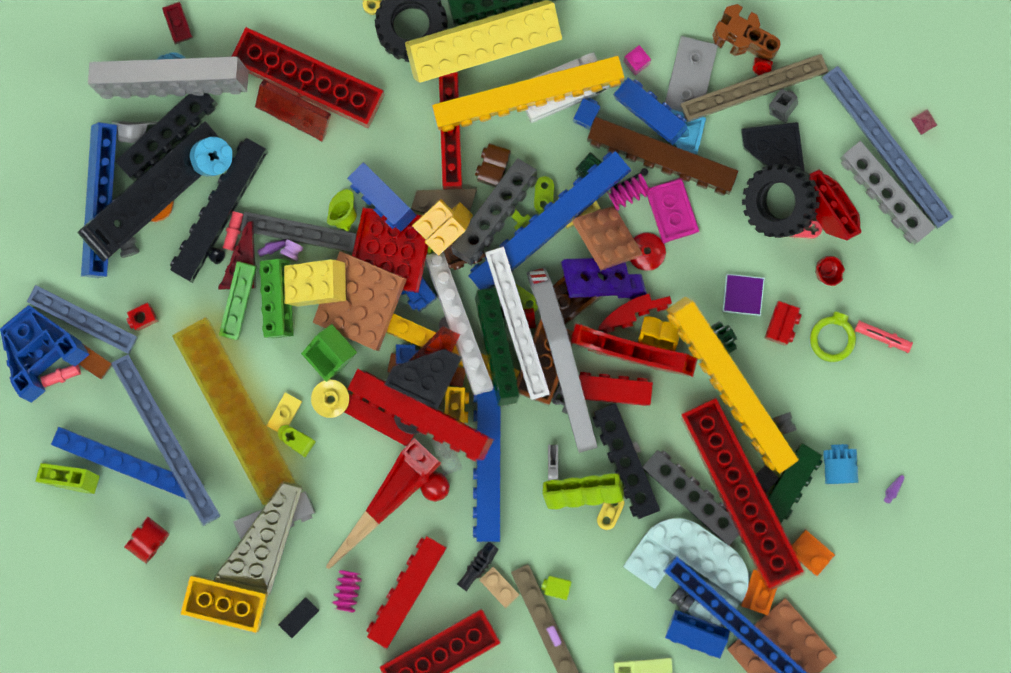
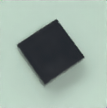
[756,465,779,492]

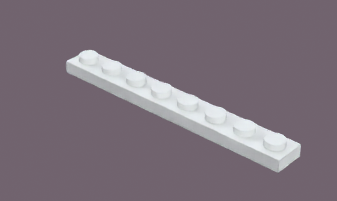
[485,247,550,401]
[425,252,493,395]

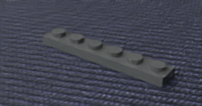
[241,212,357,253]

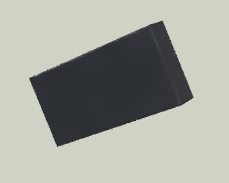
[278,597,320,638]

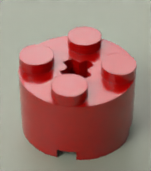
[124,517,170,563]

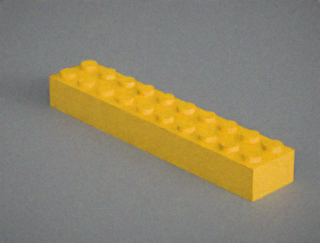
[666,297,799,473]

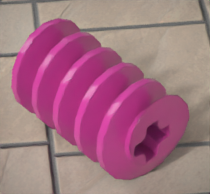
[607,173,650,211]
[332,570,362,612]

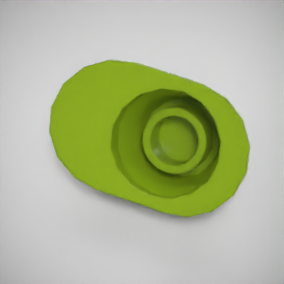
[327,189,357,231]

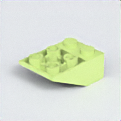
[613,658,672,673]

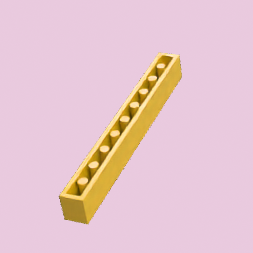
[432,56,625,132]

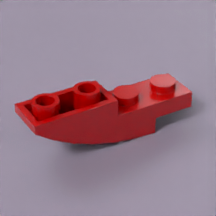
[598,294,672,333]

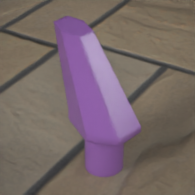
[258,240,286,257]
[884,475,905,504]

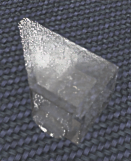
[431,439,463,476]

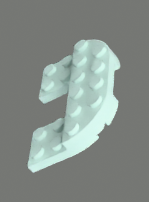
[623,518,748,627]

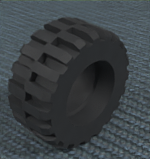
[375,0,448,62]
[742,164,820,238]

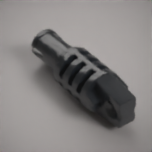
[457,542,499,592]

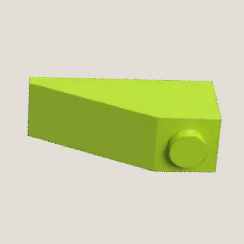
[35,463,100,494]

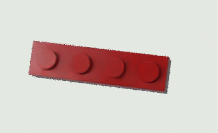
[579,372,653,406]

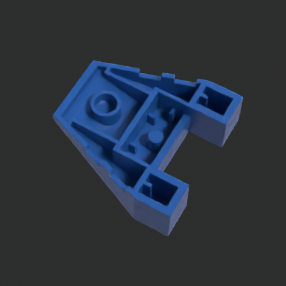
[0,305,90,403]

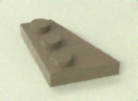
[411,189,477,213]

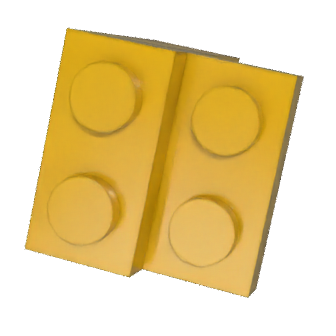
[413,199,473,256]

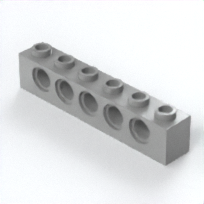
[840,141,935,245]

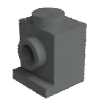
[769,88,798,123]

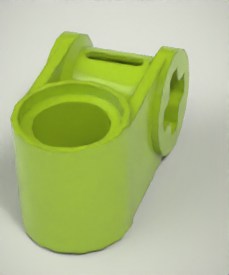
[277,425,316,458]

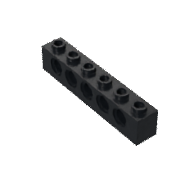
[115,93,217,181]
[592,403,660,520]

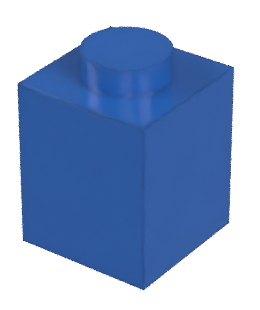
[573,98,600,130]

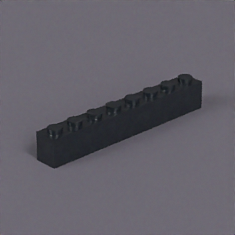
[170,138,268,283]

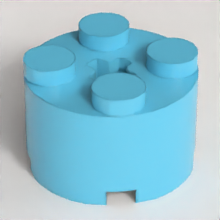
[189,137,232,177]

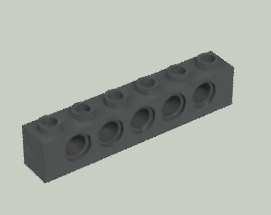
[451,158,538,266]
[642,450,739,546]

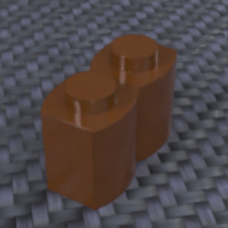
[475,144,511,187]

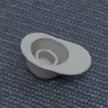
[112,121,158,143]

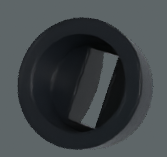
[208,248,225,264]

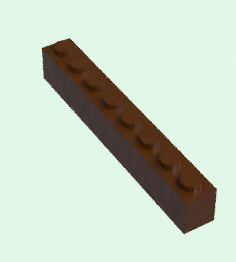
[587,117,738,196]

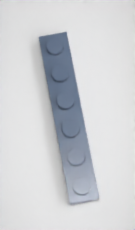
[27,285,138,354]

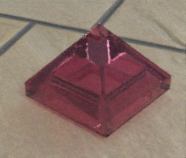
[911,109,937,135]

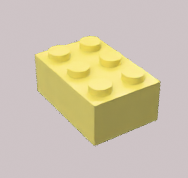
[284,259,346,307]

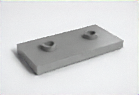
[665,36,718,112]

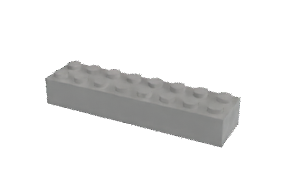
[88,57,248,99]

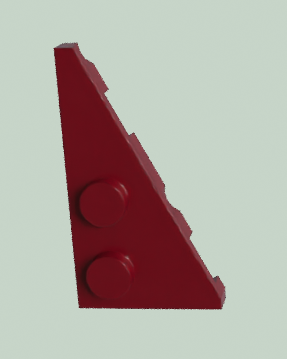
[218,221,256,290]

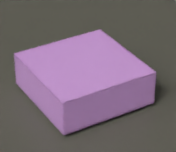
[546,625,562,647]

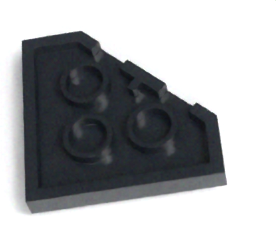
[741,122,805,172]
[384,349,462,410]

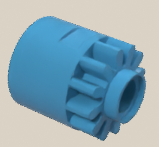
[823,444,859,484]

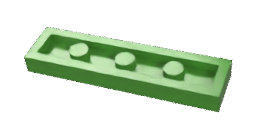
[219,261,257,340]

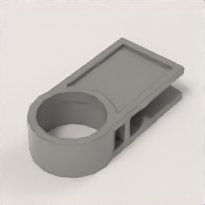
[548,445,558,481]

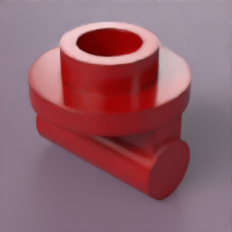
[753,57,773,76]

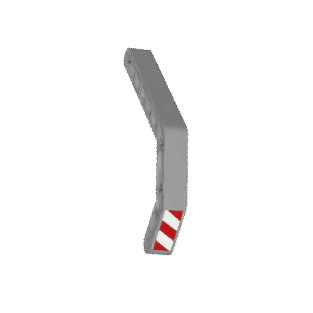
[527,267,597,453]

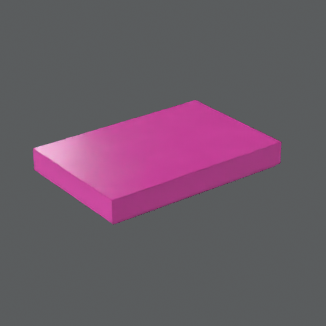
[647,179,699,244]

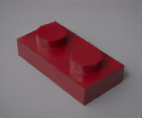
[162,2,193,44]

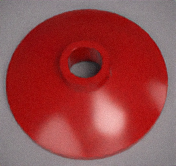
[630,233,666,271]

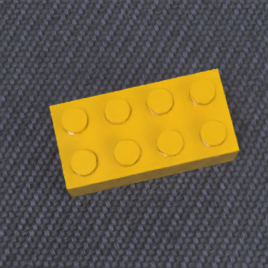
[181,575,268,633]

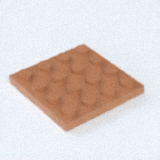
[312,251,407,351]
[727,598,837,673]

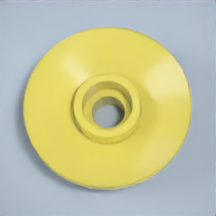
[311,379,349,418]

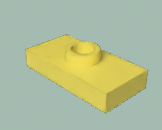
[267,392,302,432]

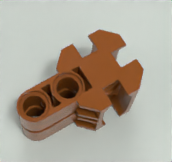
[712,4,781,60]

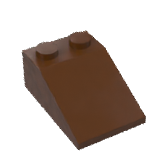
[552,274,604,325]

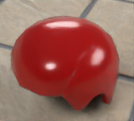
[815,256,845,286]
[420,471,450,502]

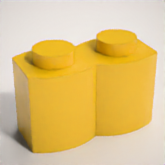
[638,316,680,352]

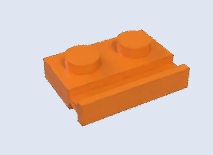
[791,530,835,576]
[741,569,777,615]

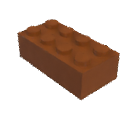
[517,319,573,406]

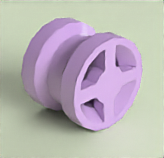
[280,239,303,261]

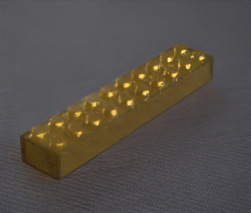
[172,317,298,506]

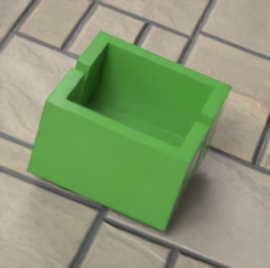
[301,324,357,382]

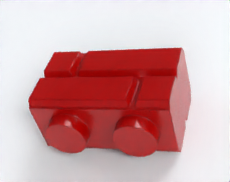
[765,301,802,346]

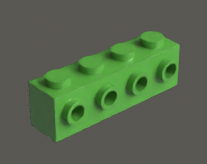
[259,259,294,338]

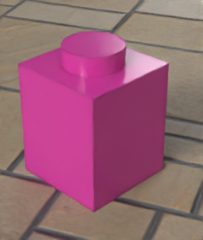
[624,45,651,76]

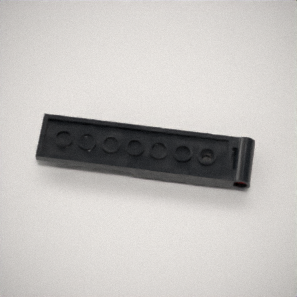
[77,121,220,262]

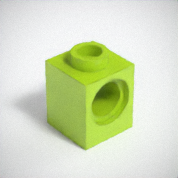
[541,575,572,600]

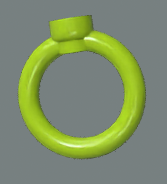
[810,311,856,362]

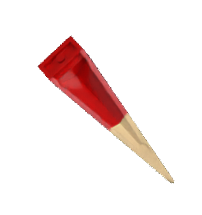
[326,438,441,569]

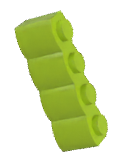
[542,474,624,510]

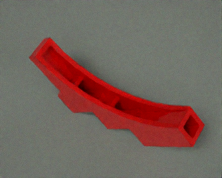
[571,324,698,377]

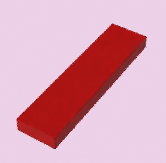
[344,393,415,446]

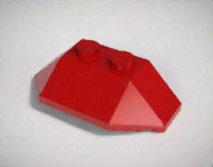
[809,169,862,241]

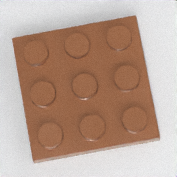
[572,206,642,270]

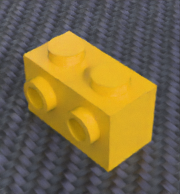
[445,387,469,423]

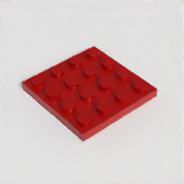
[352,208,429,293]

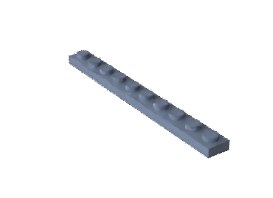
[822,66,953,229]
[111,355,220,526]

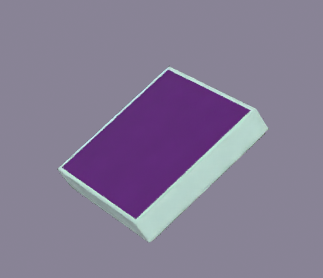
[722,274,765,316]

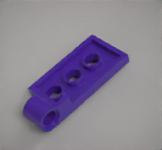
[561,258,647,299]

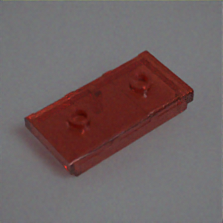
[255,79,331,142]

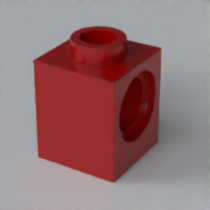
[126,302,159,331]

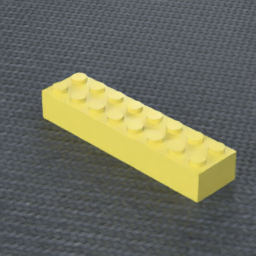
[405,0,562,83]

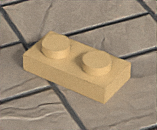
[479,567,519,608]

